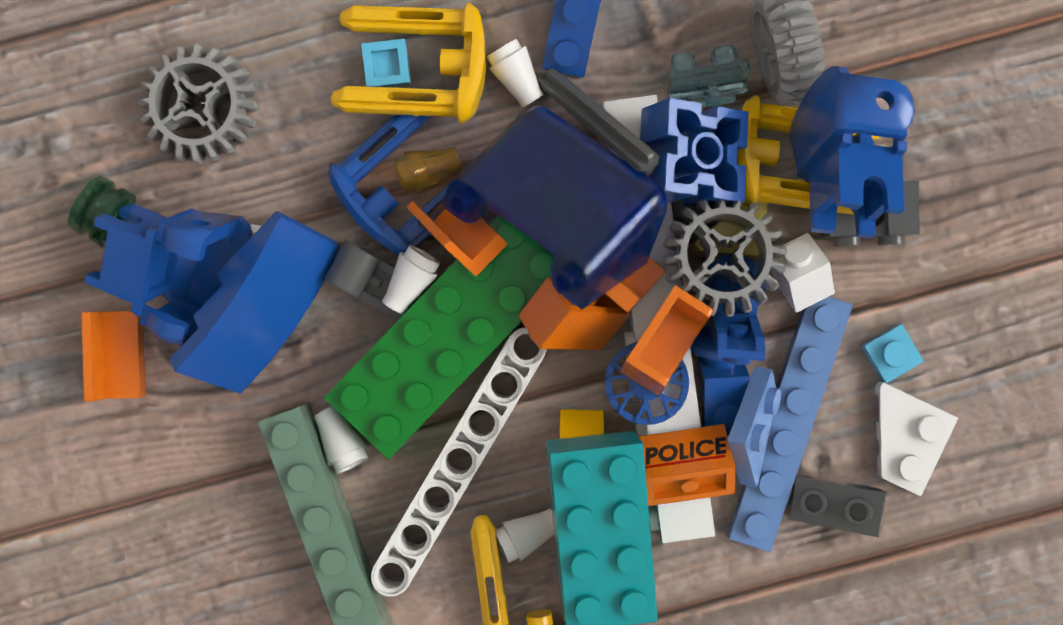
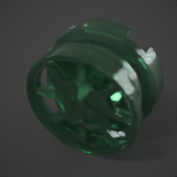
[68,175,136,247]

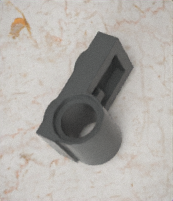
[324,239,404,320]
[790,475,887,538]

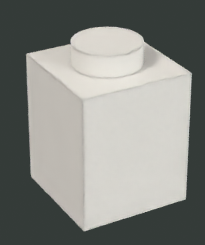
[773,233,835,313]

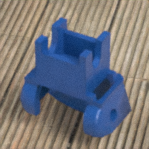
[790,66,915,239]
[85,203,253,346]

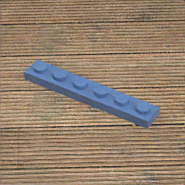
[727,297,853,553]

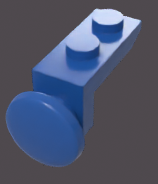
[542,0,601,78]
[702,254,766,365]
[690,325,750,437]

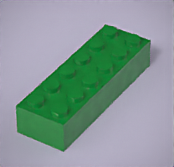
[324,204,574,460]

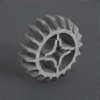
[750,0,826,105]
[137,44,260,165]
[662,199,787,318]

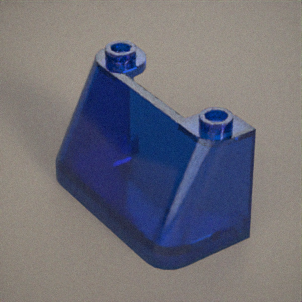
[443,106,668,310]

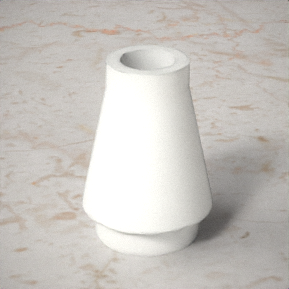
[487,39,544,108]
[382,245,440,314]
[313,406,368,474]
[496,508,554,563]

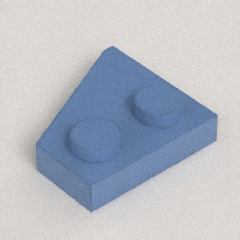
[727,366,781,488]

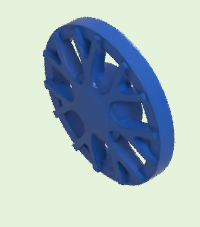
[604,342,689,425]

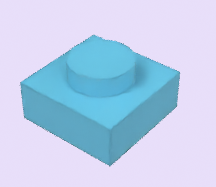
[361,38,412,88]
[860,324,924,384]

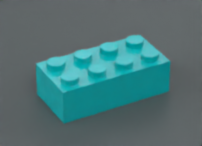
[545,431,658,625]

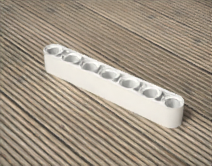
[371,327,547,597]

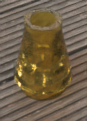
[394,147,461,193]

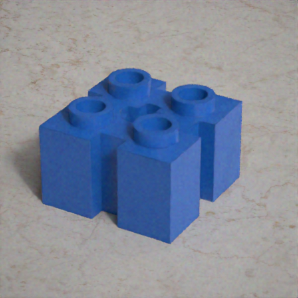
[637,98,749,209]

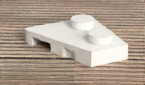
[875,381,958,496]

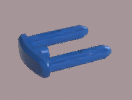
[328,88,502,256]

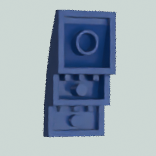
[169,211,340,394]

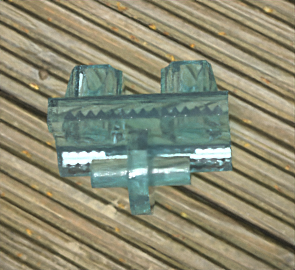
[667,44,751,110]

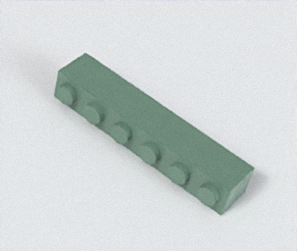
[258,402,393,625]

